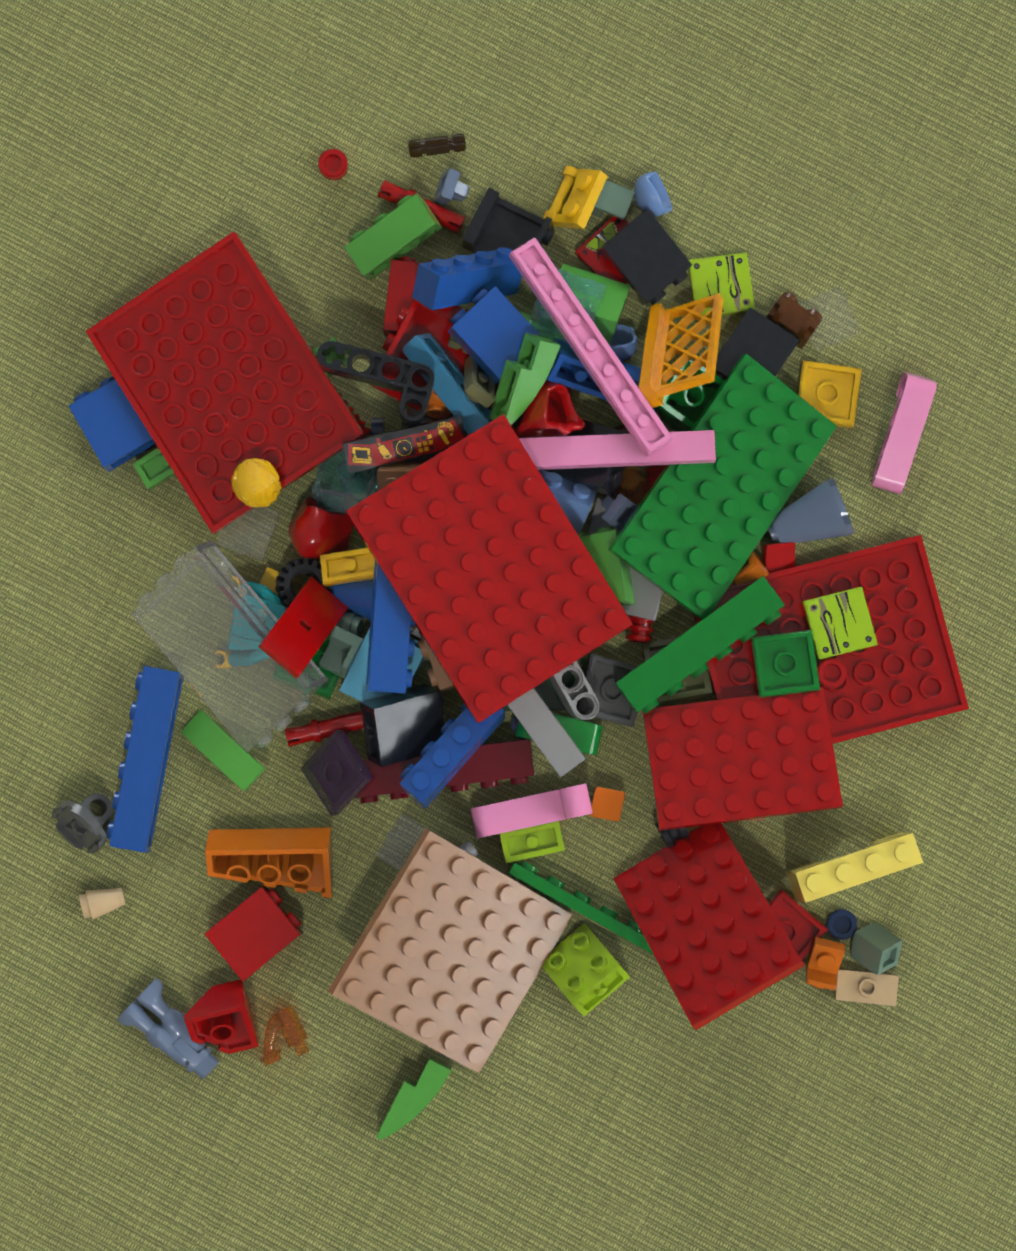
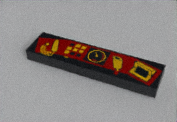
[342,414,466,474]

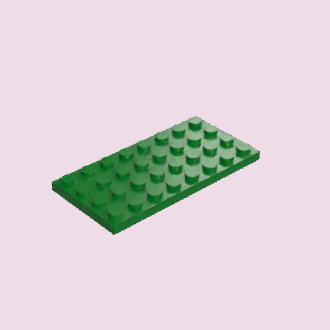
[608,354,837,621]

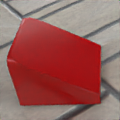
[761,542,795,573]

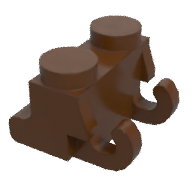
[766,292,822,350]

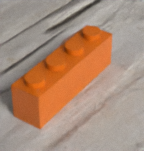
[205,827,333,898]

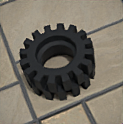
[275,558,332,607]

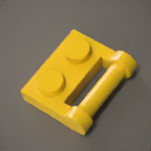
[542,166,608,229]

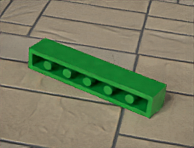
[614,576,785,714]

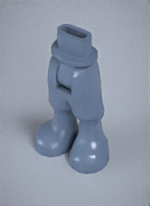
[116,977,219,1080]

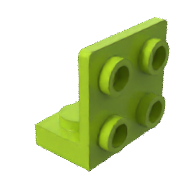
[542,924,630,1017]

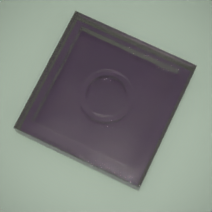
[300,730,374,816]

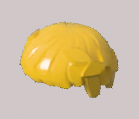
[231,458,281,508]

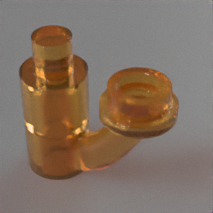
[259,1005,309,1066]

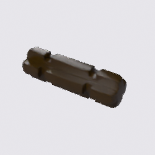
[408,133,466,158]

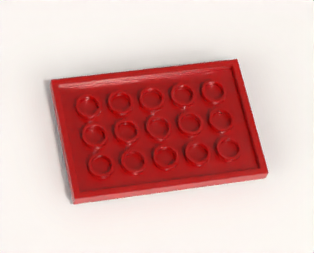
[642,687,843,831]
[613,823,805,1030]

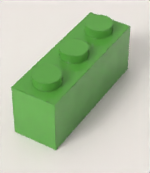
[344,194,443,280]

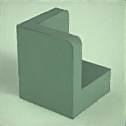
[591,180,635,219]
[319,626,363,679]
[851,922,902,975]

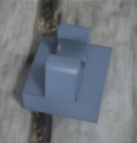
[433,168,470,206]
[601,493,638,531]

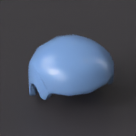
[634,172,673,217]
[609,324,637,361]

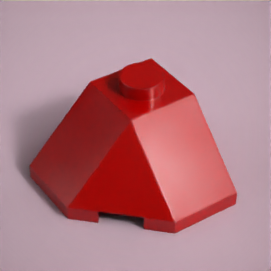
[184,979,259,1054]

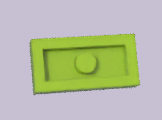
[500,821,565,863]

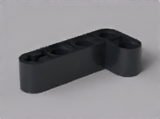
[317,341,434,426]

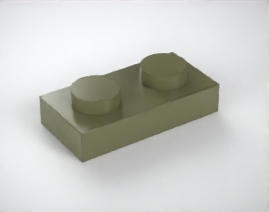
[464,356,495,409]

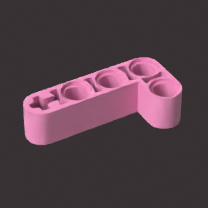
[871,372,937,494]
[470,783,593,839]

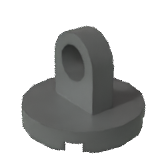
[52,793,113,854]

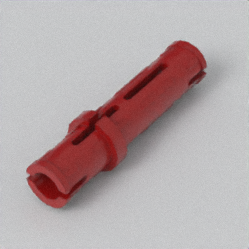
[378,179,466,234]
[284,711,364,747]

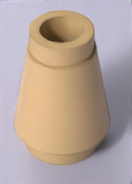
[79,887,126,920]

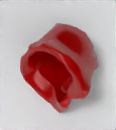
[515,380,585,438]
[288,497,353,560]

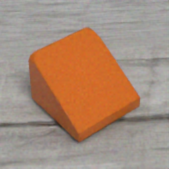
[733,550,769,585]
[589,786,625,822]

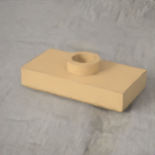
[834,969,899,1006]

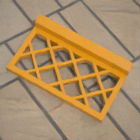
[639,293,724,408]

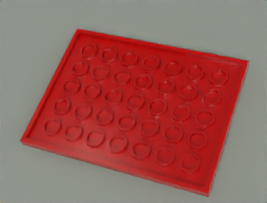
[85,231,365,534]
[345,414,633,723]
[694,535,969,744]

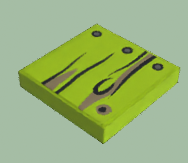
[688,252,755,316]
[802,586,878,660]

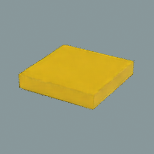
[797,360,862,429]

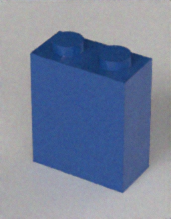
[448,286,541,385]
[69,377,156,472]

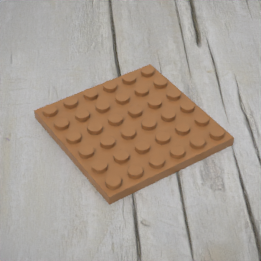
[328,828,573,1073]

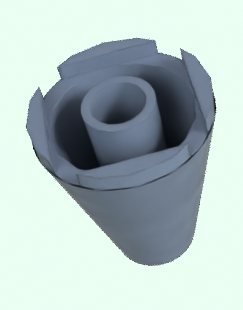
[768,478,855,543]

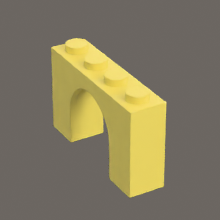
[785,832,923,903]

